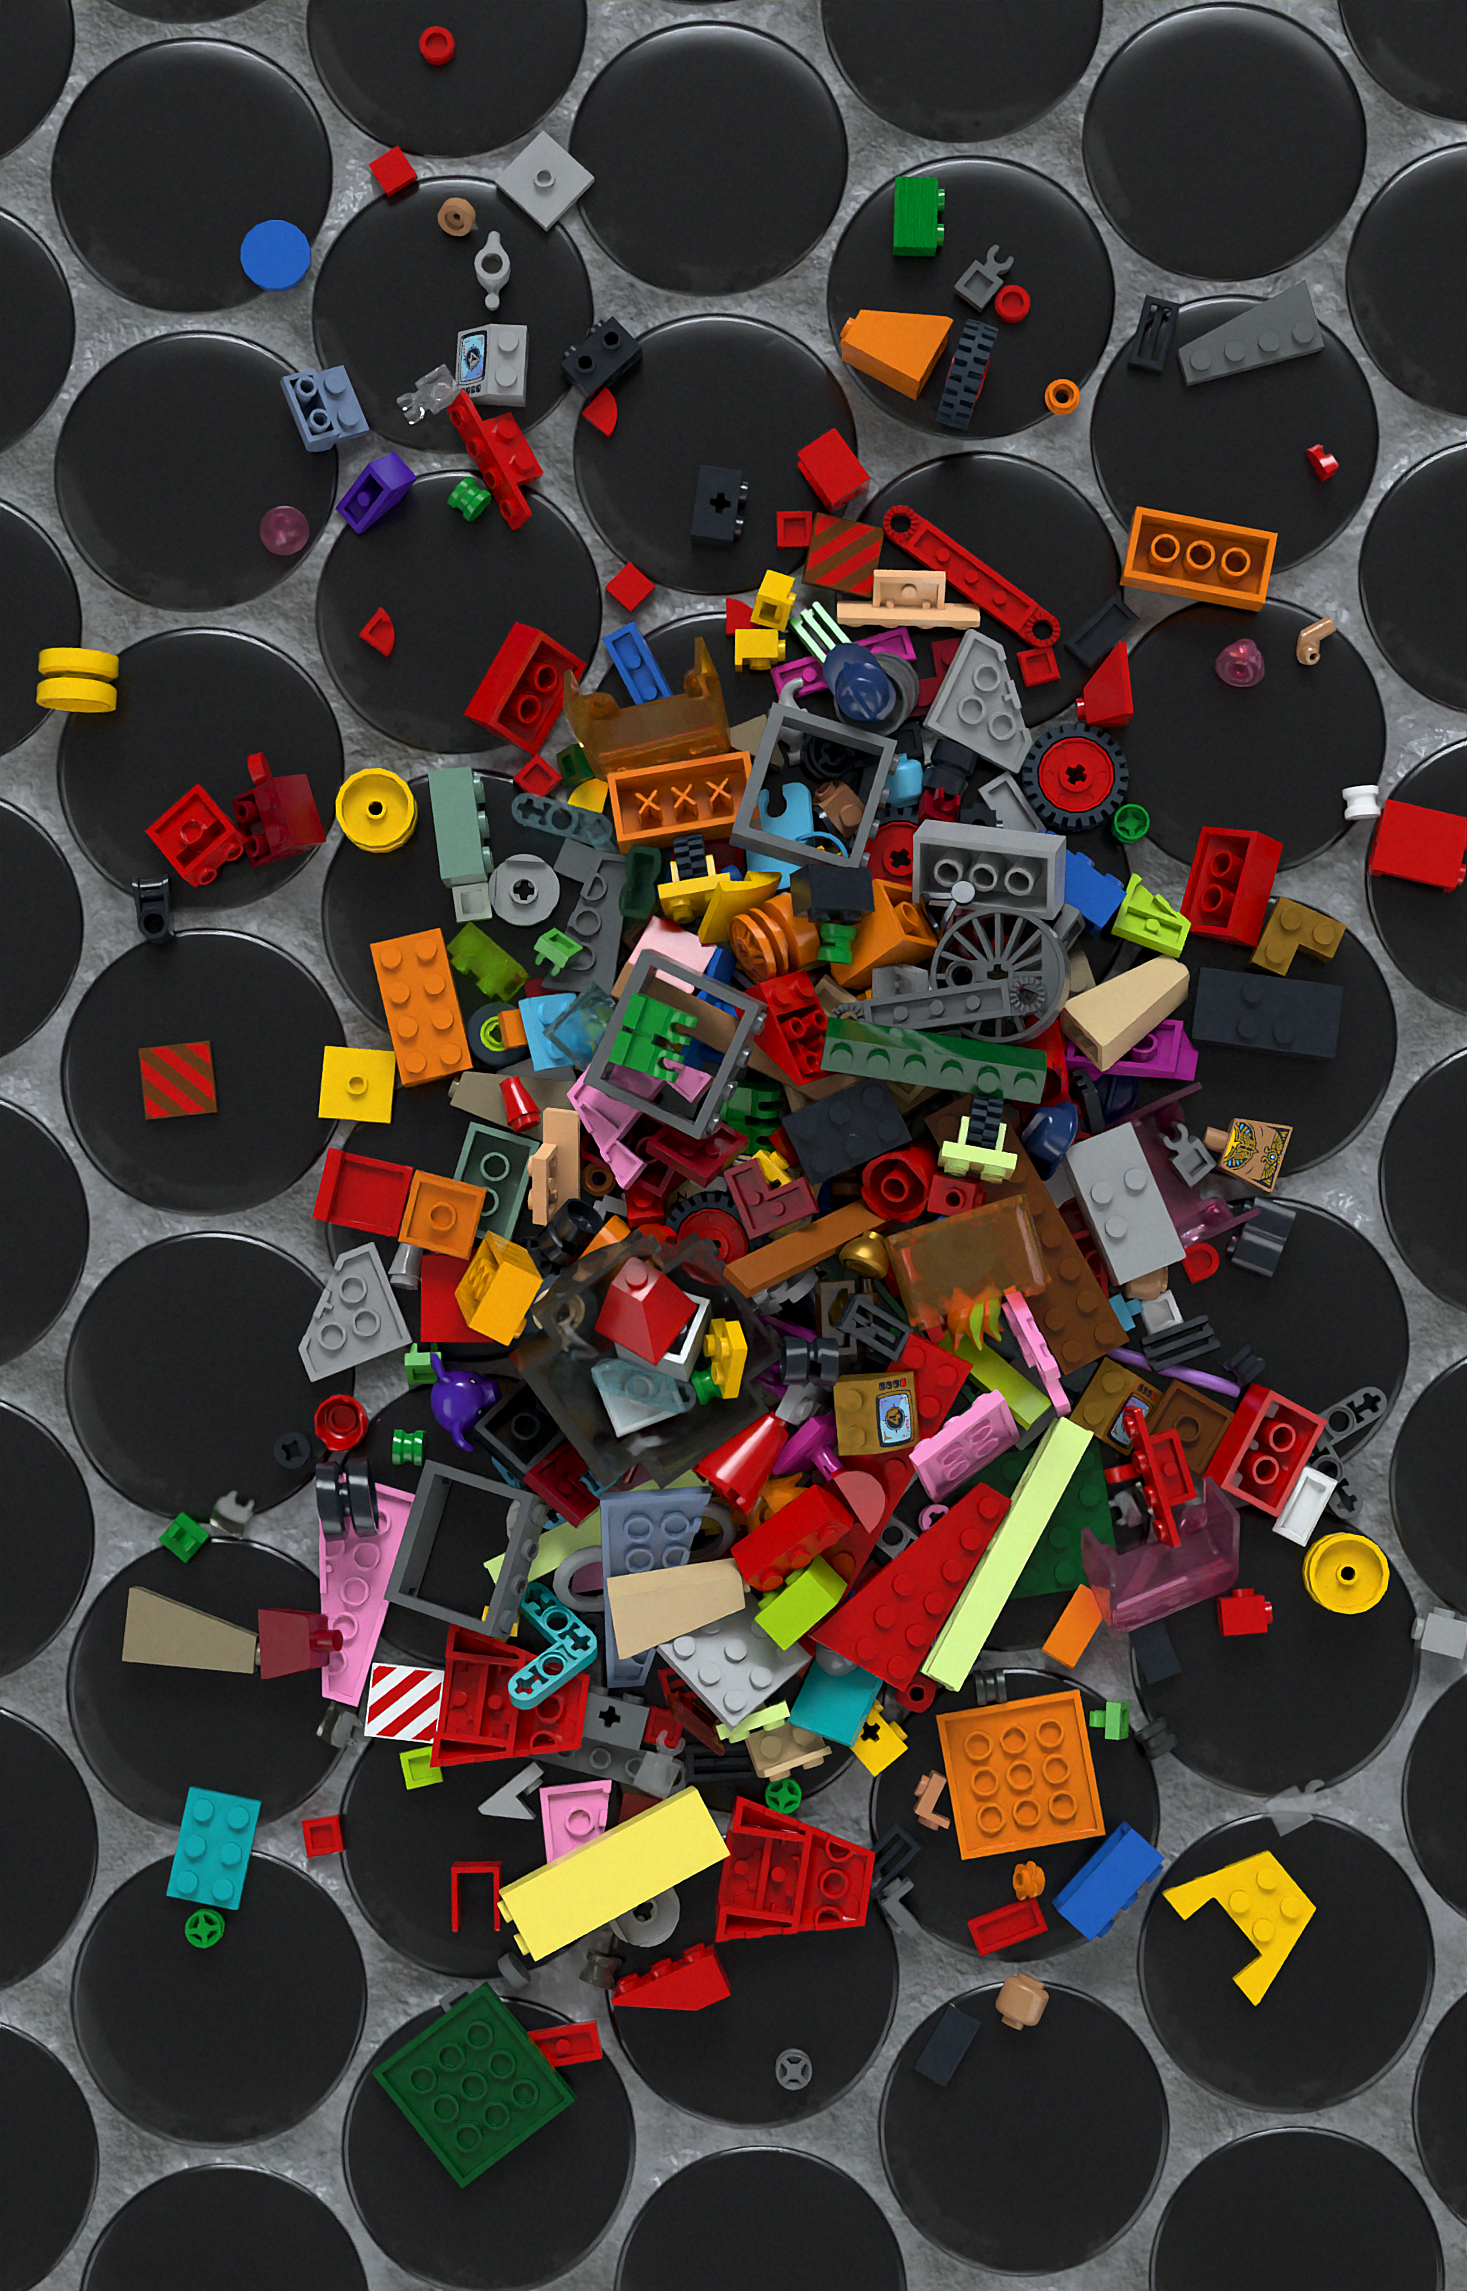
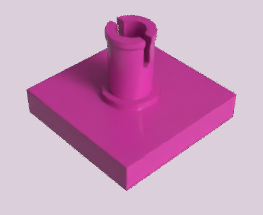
[772,1414,844,1485]

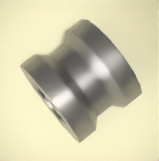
[775,2048,812,2090]

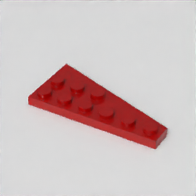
[808,1482,1012,1692]

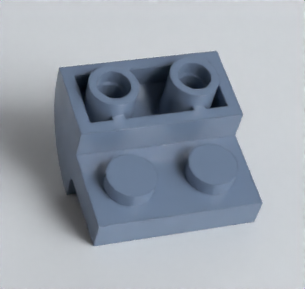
[280,365,370,452]

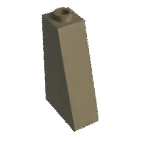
[448,1071,584,1143]
[122,1586,261,1673]

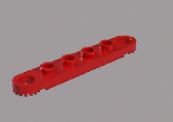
[882,505,1060,648]

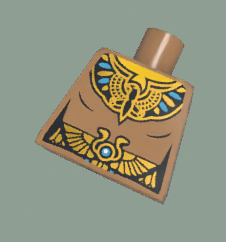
[1202,1118,1293,1195]

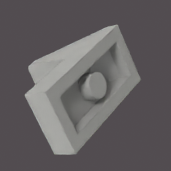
[478,1760,545,1820]

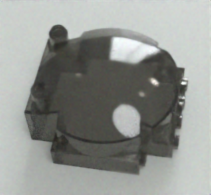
[508,1229,782,1490]

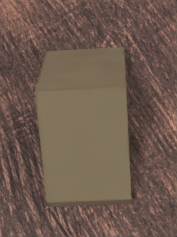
[715,714,784,773]

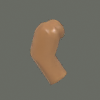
[1296,616,1336,665]

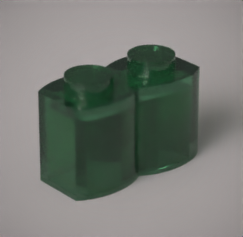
[619,845,667,926]

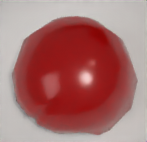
[314,1394,369,1452]

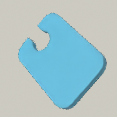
[746,782,815,892]

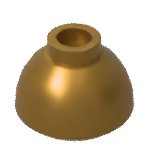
[838,1231,889,1279]

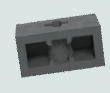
[582,1683,651,1751]

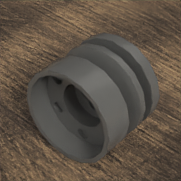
[833,652,920,737]

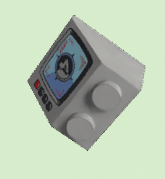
[454,324,529,407]

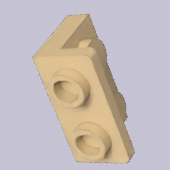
[745,1720,832,1782]

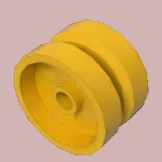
[36,648,119,713]
[336,768,418,853]
[1302,1532,1390,1614]

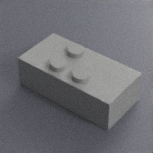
[912,819,1066,920]
[1061,1122,1187,1287]

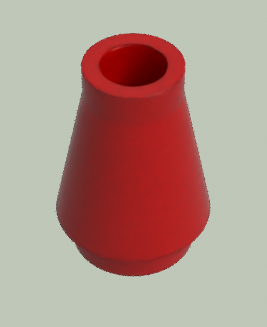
[499,1076,541,1133]

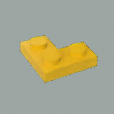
[703,1318,748,1399]

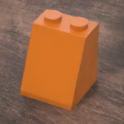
[839,310,954,401]
[815,878,941,990]

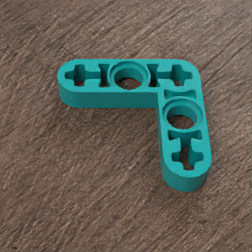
[508,1582,598,1710]

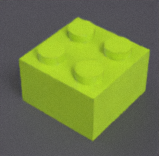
[754,1554,848,1651]

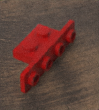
[447,392,544,530]
[1122,1405,1197,1548]

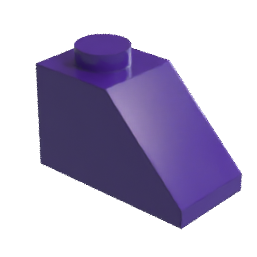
[335,452,417,534]

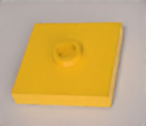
[318,1046,397,1124]

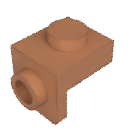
[811,778,865,839]
[913,1770,950,1831]

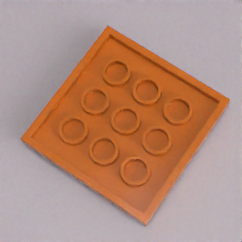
[936,1689,1106,1860]

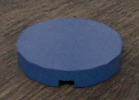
[240,220,312,292]

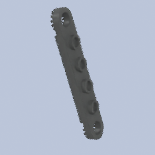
[830,976,1048,1031]
[524,1736,688,1795]

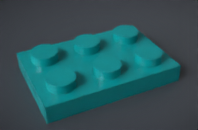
[166,1786,262,1910]

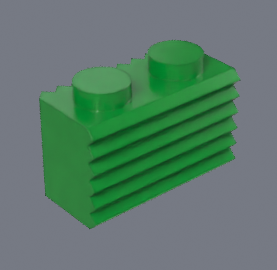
[893,176,945,256]

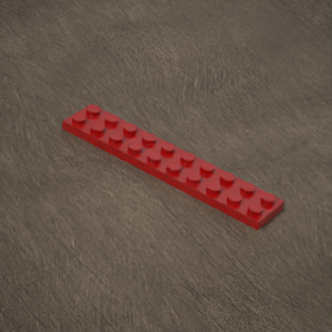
[782,1332,973,1678]

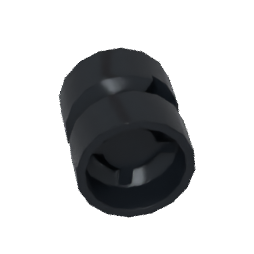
[921,739,979,803]
[537,1198,604,1267]
[780,1336,839,1386]

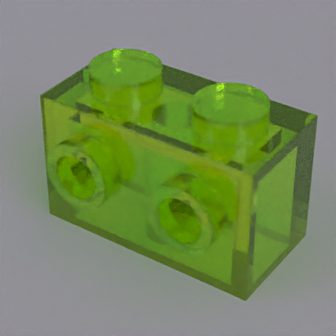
[446,921,530,1003]

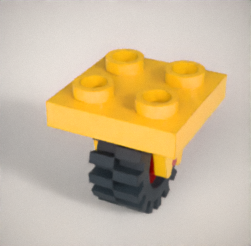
[657,833,731,924]

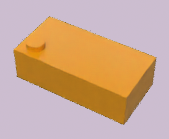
[454,1230,543,1346]

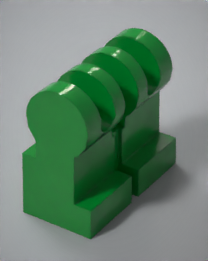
[608,993,699,1083]
[719,1079,781,1155]

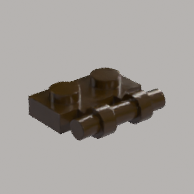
[815,1277,879,1355]

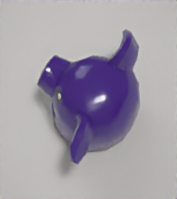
[429,1352,502,1452]

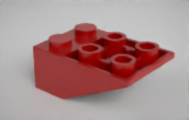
[733,969,841,1086]
[611,1943,731,2011]

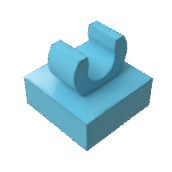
[1107,1294,1144,1331]

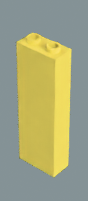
[497,1785,731,1961]

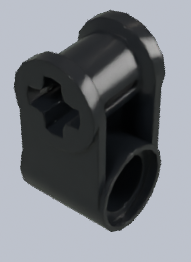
[132,873,175,945]

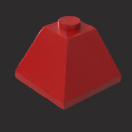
[1075,642,1134,728]
[594,1255,698,1366]

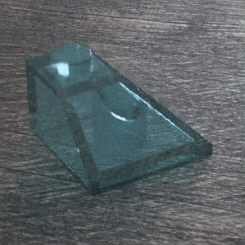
[542,981,633,1072]

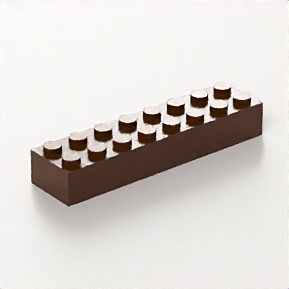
[922,1093,1130,1376]

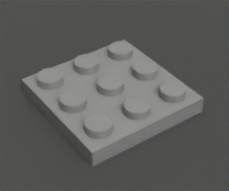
[656,1592,812,1731]

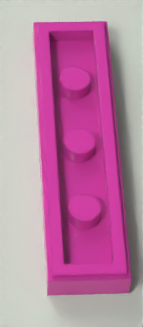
[770,626,917,700]

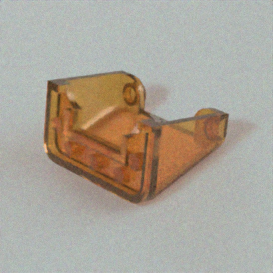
[883,1194,1052,1331]

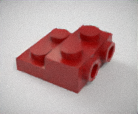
[145,784,248,888]

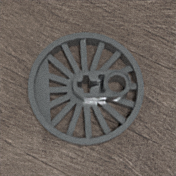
[930,907,1071,1046]

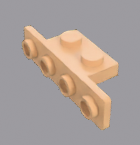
[837,570,980,630]
[528,1107,580,1227]

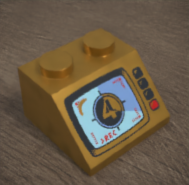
[1066,1357,1164,1456]
[833,1371,920,1456]

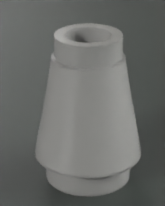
[388,1242,423,1290]

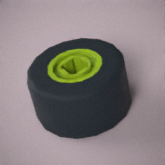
[466,1002,529,1069]

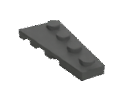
[1177,280,1324,386]
[541,852,635,999]

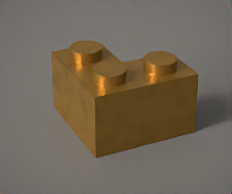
[1246,896,1347,978]

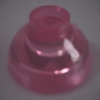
[260,505,309,555]
[1215,639,1265,687]

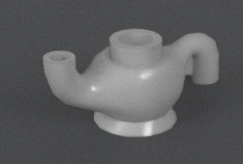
[474,231,511,311]
[768,677,808,766]

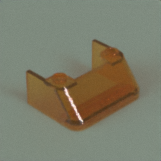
[563,636,731,783]

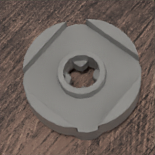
[488,854,560,927]
[749,1265,818,1315]
[609,1886,680,1947]

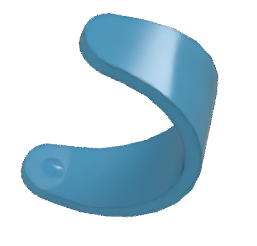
[795,832,848,858]

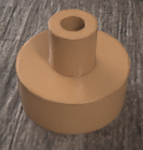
[438,198,476,236]

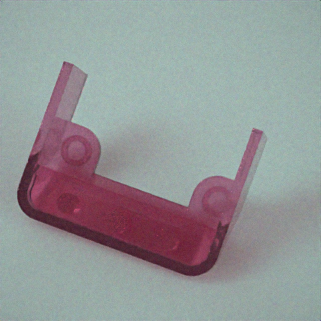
[1105,1082,1261,1249]
[1081,1476,1240,1634]

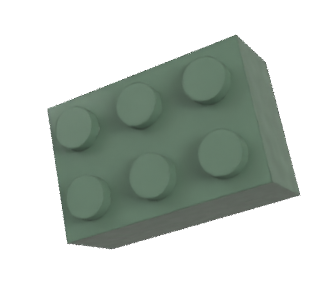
[428,766,494,889]
[453,1122,542,1242]

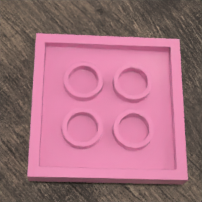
[909,1388,1021,1504]

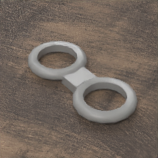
[553,1500,737,1613]

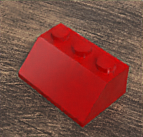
[463,622,587,756]
[1180,826,1283,947]
[1202,1383,1327,1518]
[730,1484,855,1594]

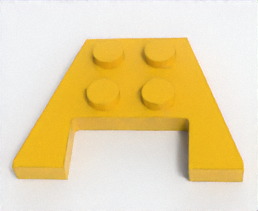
[1162,1850,1316,2006]

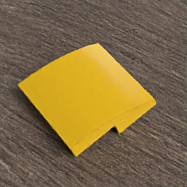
[697,871,782,943]

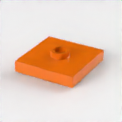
[398,1170,487,1260]

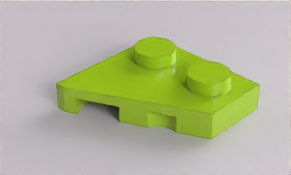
[1111,873,1191,958]

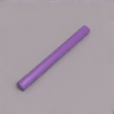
[1102,1347,1241,1398]

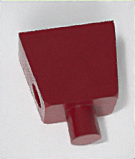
[258,1607,344,1679]

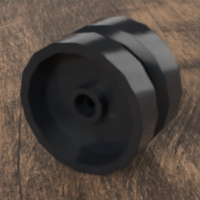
[316,1456,380,1542]

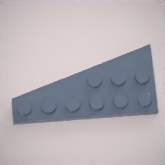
[599,1486,712,1688]

